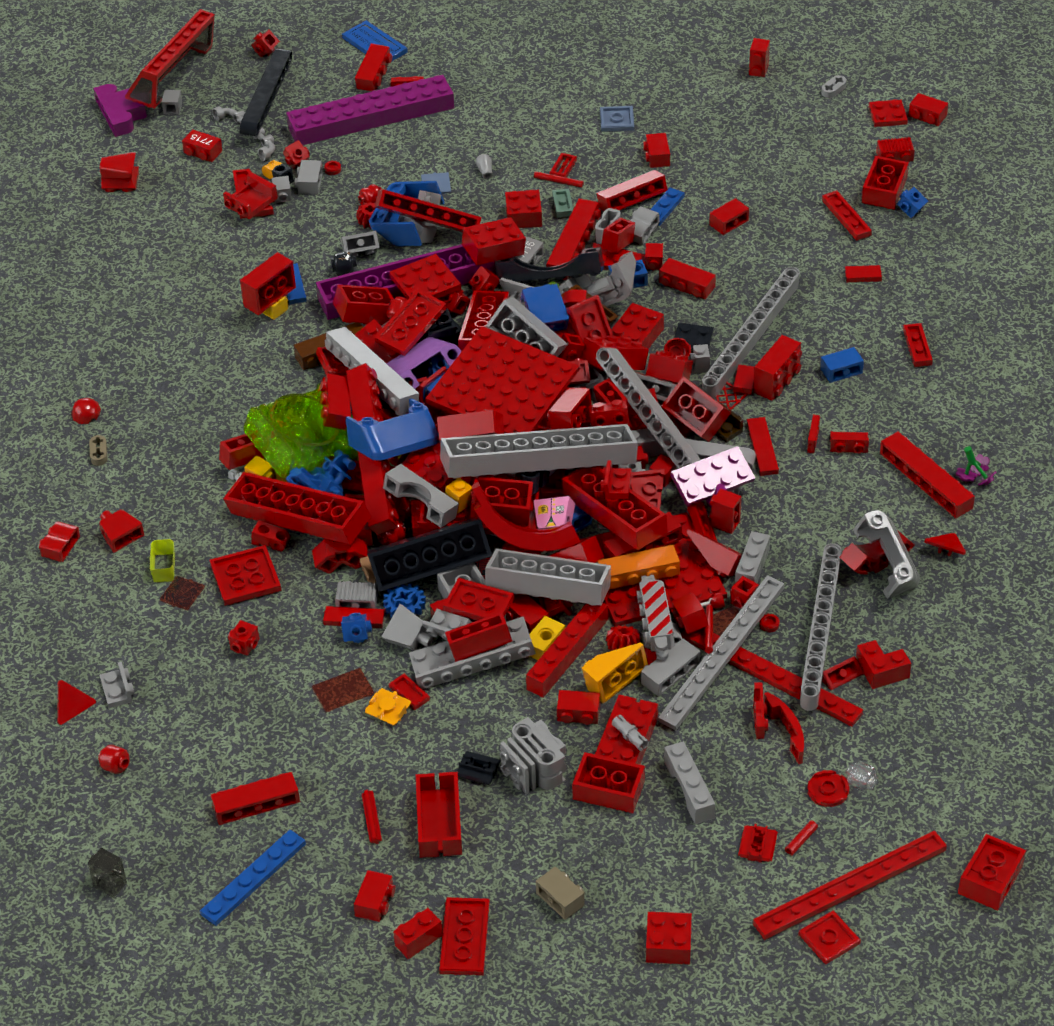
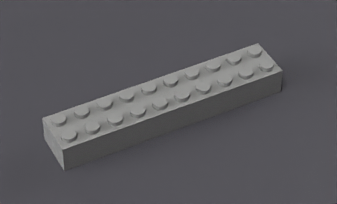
[440,424,638,479]

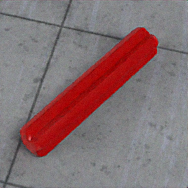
[362,790,382,844]

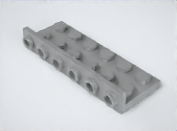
[409,617,536,689]

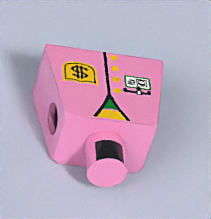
[534,496,575,529]

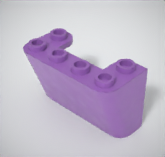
[386,337,461,389]

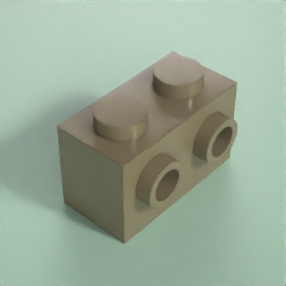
[536,867,585,920]

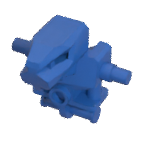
[286,450,356,496]

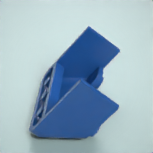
[369,181,445,247]
[346,398,440,460]

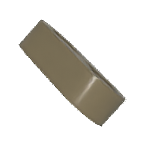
[89,435,108,466]

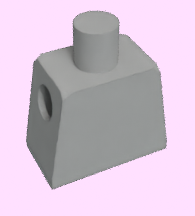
[381,604,433,650]

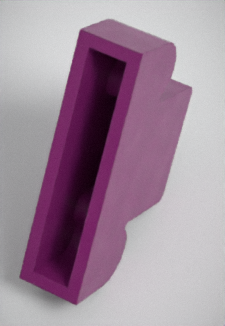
[93,84,147,137]

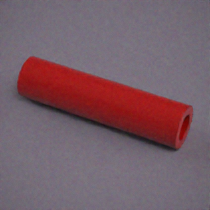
[785,820,818,856]

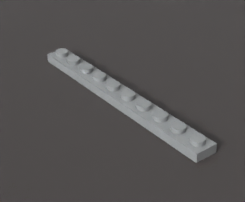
[658,575,784,731]

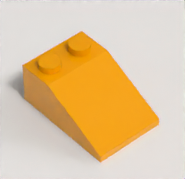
[582,642,648,703]

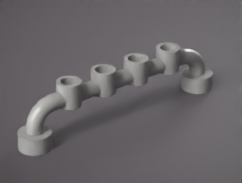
[212,106,275,161]

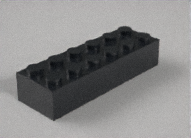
[367,516,492,592]

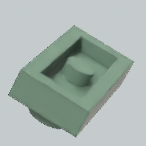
[552,189,573,217]

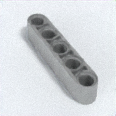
[662,437,756,470]

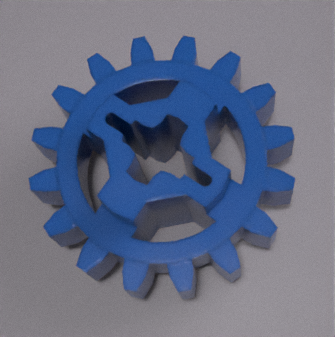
[383,583,426,618]

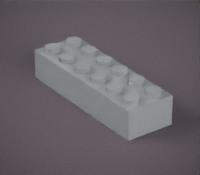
[485,549,611,606]

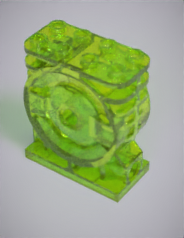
[243,383,358,478]

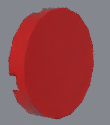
[807,770,850,807]

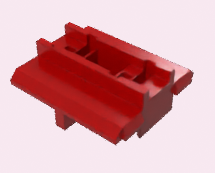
[738,824,778,862]

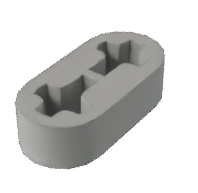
[821,75,847,98]

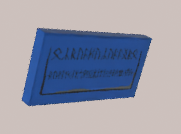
[342,20,408,62]

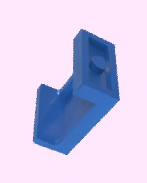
[520,284,569,332]

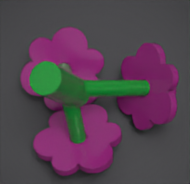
[956,446,997,486]

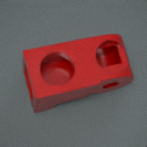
[251,520,291,551]

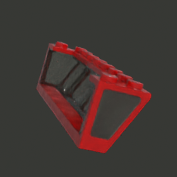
[125,9,215,109]

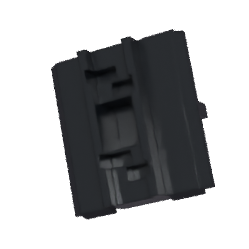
[457,751,500,785]

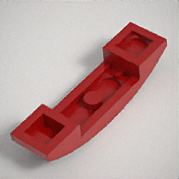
[763,692,804,764]

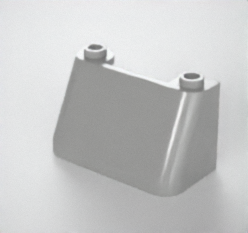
[558,251,636,306]
[853,510,920,599]

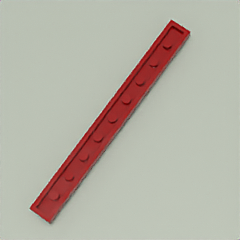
[681,628,863,727]
[753,830,947,940]

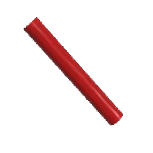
[534,171,584,188]

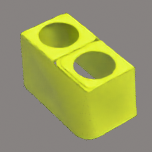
[150,539,175,582]

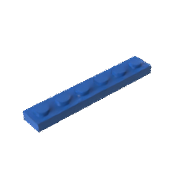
[200,830,306,926]

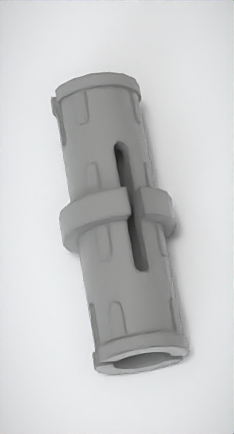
[612,715,649,751]

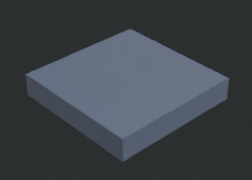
[600,106,634,132]

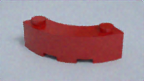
[839,530,915,575]

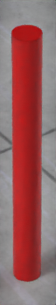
[705,605,713,654]

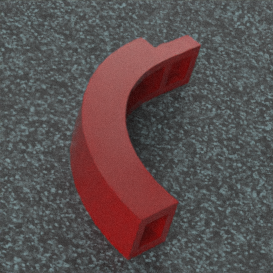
[470,482,581,551]

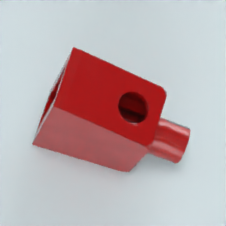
[99,510,145,553]

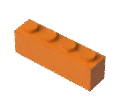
[598,545,680,589]

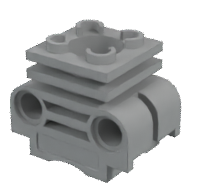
[500,717,566,794]

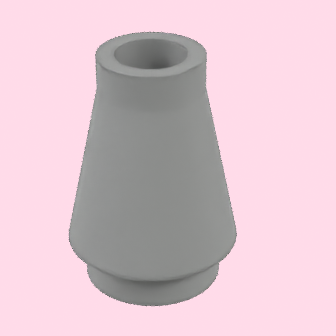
[476,154,493,179]

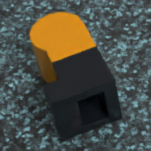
[262,160,294,184]

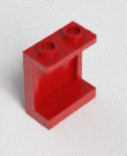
[223,172,278,219]

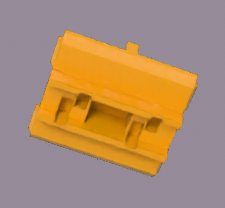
[365,688,411,726]

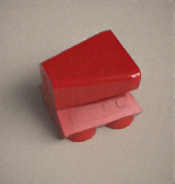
[100,152,139,192]

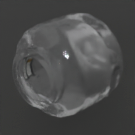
[846,761,879,792]

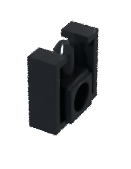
[427,308,457,340]

